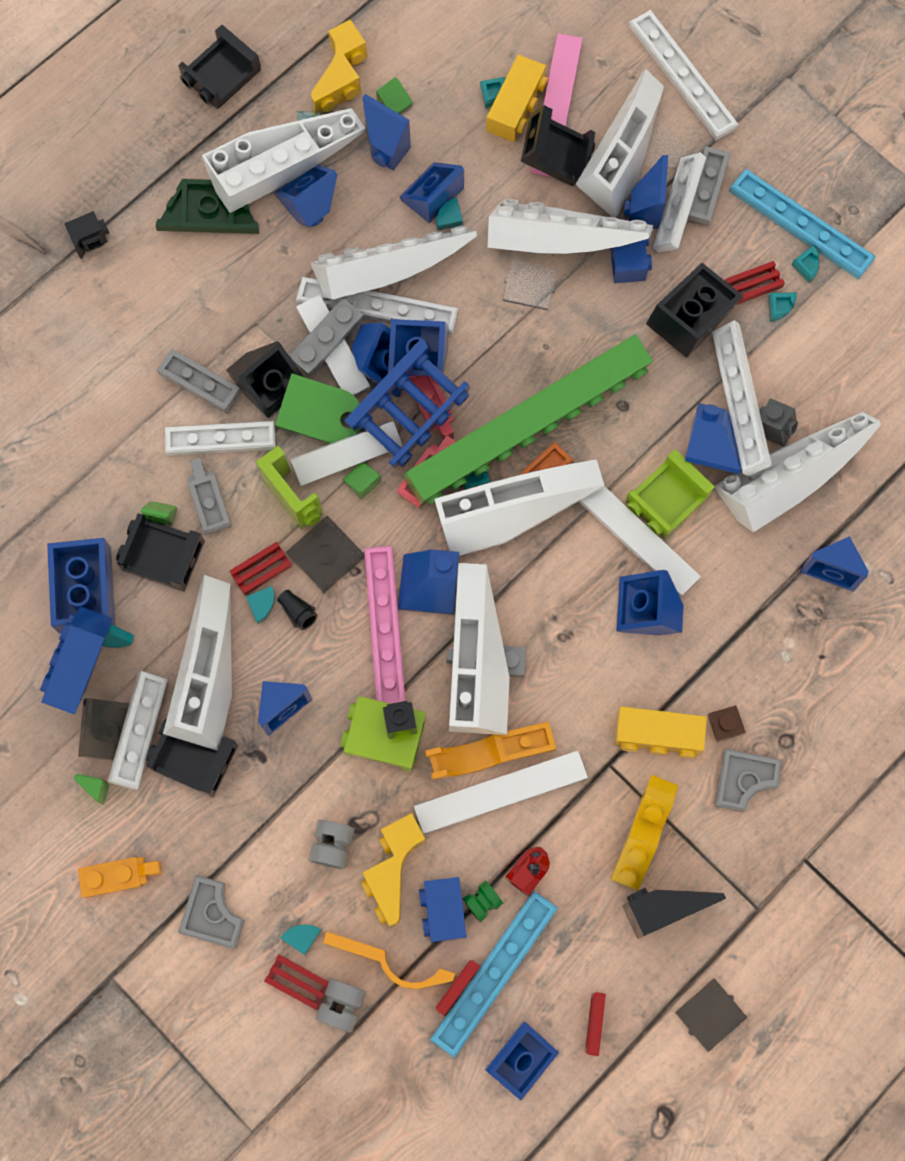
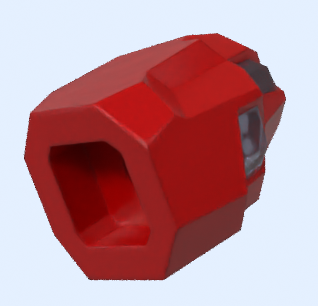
[505,847,550,897]

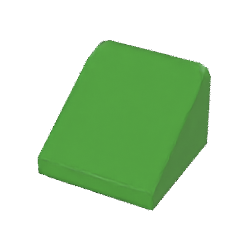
[376,77,413,114]
[342,462,381,500]
[141,501,177,526]
[74,774,109,805]

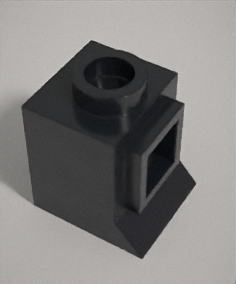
[64,211,110,259]
[383,701,417,739]

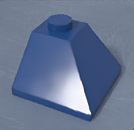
[362,94,411,171]
[623,155,668,229]
[274,164,337,227]
[388,319,449,376]
[351,322,403,397]
[685,403,741,474]
[398,549,459,615]
[616,570,684,636]

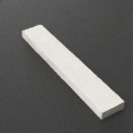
[629,10,738,141]
[296,277,458,336]
[712,320,772,476]
[578,486,701,598]
[414,751,588,835]

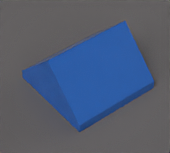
[399,162,464,223]
[800,536,869,592]
[258,681,313,736]
[485,1021,559,1100]

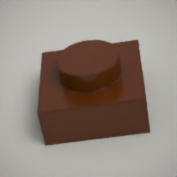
[708,705,746,742]

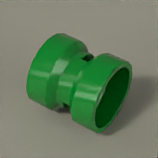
[462,880,504,922]

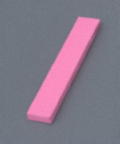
[530,34,583,177]
[364,546,406,704]

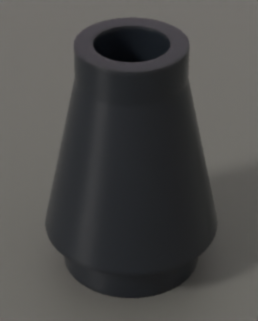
[277,589,318,630]

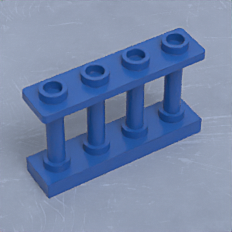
[344,339,470,468]

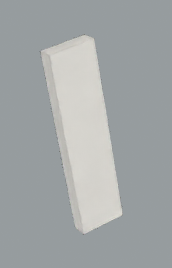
[653,152,706,253]
[296,294,371,397]
[290,420,403,486]
[165,421,276,456]
[108,671,168,790]

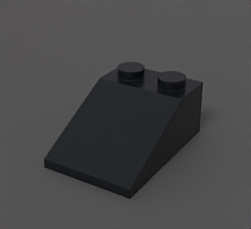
[646,263,743,358]
[622,888,726,939]

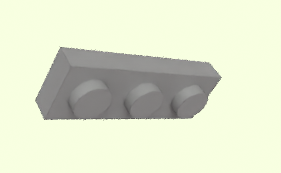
[687,146,730,226]
[289,298,364,377]
[157,349,241,413]

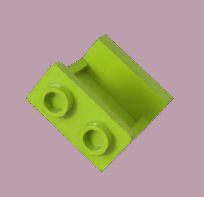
[256,445,323,529]
[626,449,715,539]
[340,696,426,772]

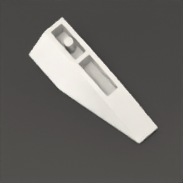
[575,69,664,218]
[202,108,366,213]
[487,199,653,254]
[311,226,477,300]
[715,412,881,533]
[434,459,605,557]
[449,563,510,735]
[163,575,232,750]

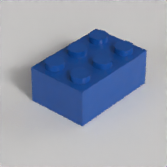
[47,538,115,634]
[40,606,113,715]

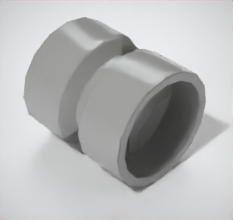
[308,820,355,869]
[315,978,366,1033]

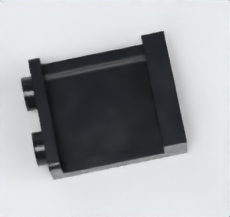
[178,25,261,109]
[521,105,596,186]
[116,513,205,592]
[146,719,238,798]

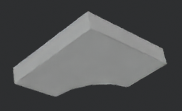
[714,749,782,812]
[178,875,245,949]

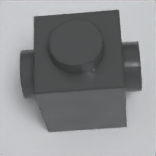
[759,398,798,447]

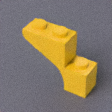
[311,20,367,115]
[610,774,679,891]
[361,813,426,928]

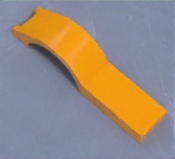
[424,721,557,780]
[323,932,455,990]

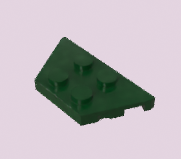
[156,179,259,234]

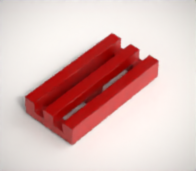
[725,261,785,305]
[229,542,292,596]
[264,954,329,1010]
[435,960,480,1016]
[585,992,606,1056]

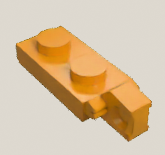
[78,857,163,898]

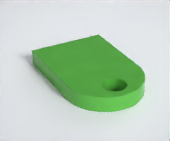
[275,374,360,444]

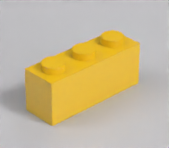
[486,54,548,142]
[614,706,707,759]

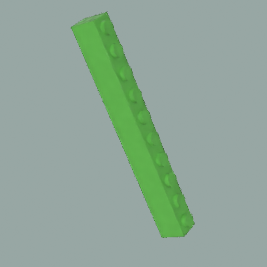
[403,334,653,505]

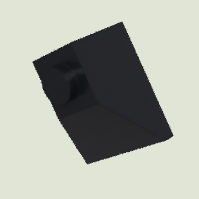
[226,341,304,418]

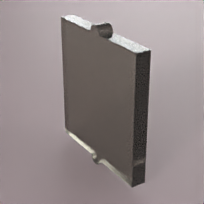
[675,978,748,1052]

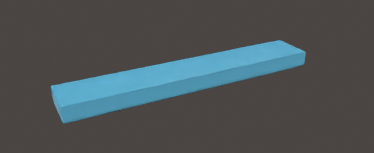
[729,169,876,279]
[430,891,558,1058]

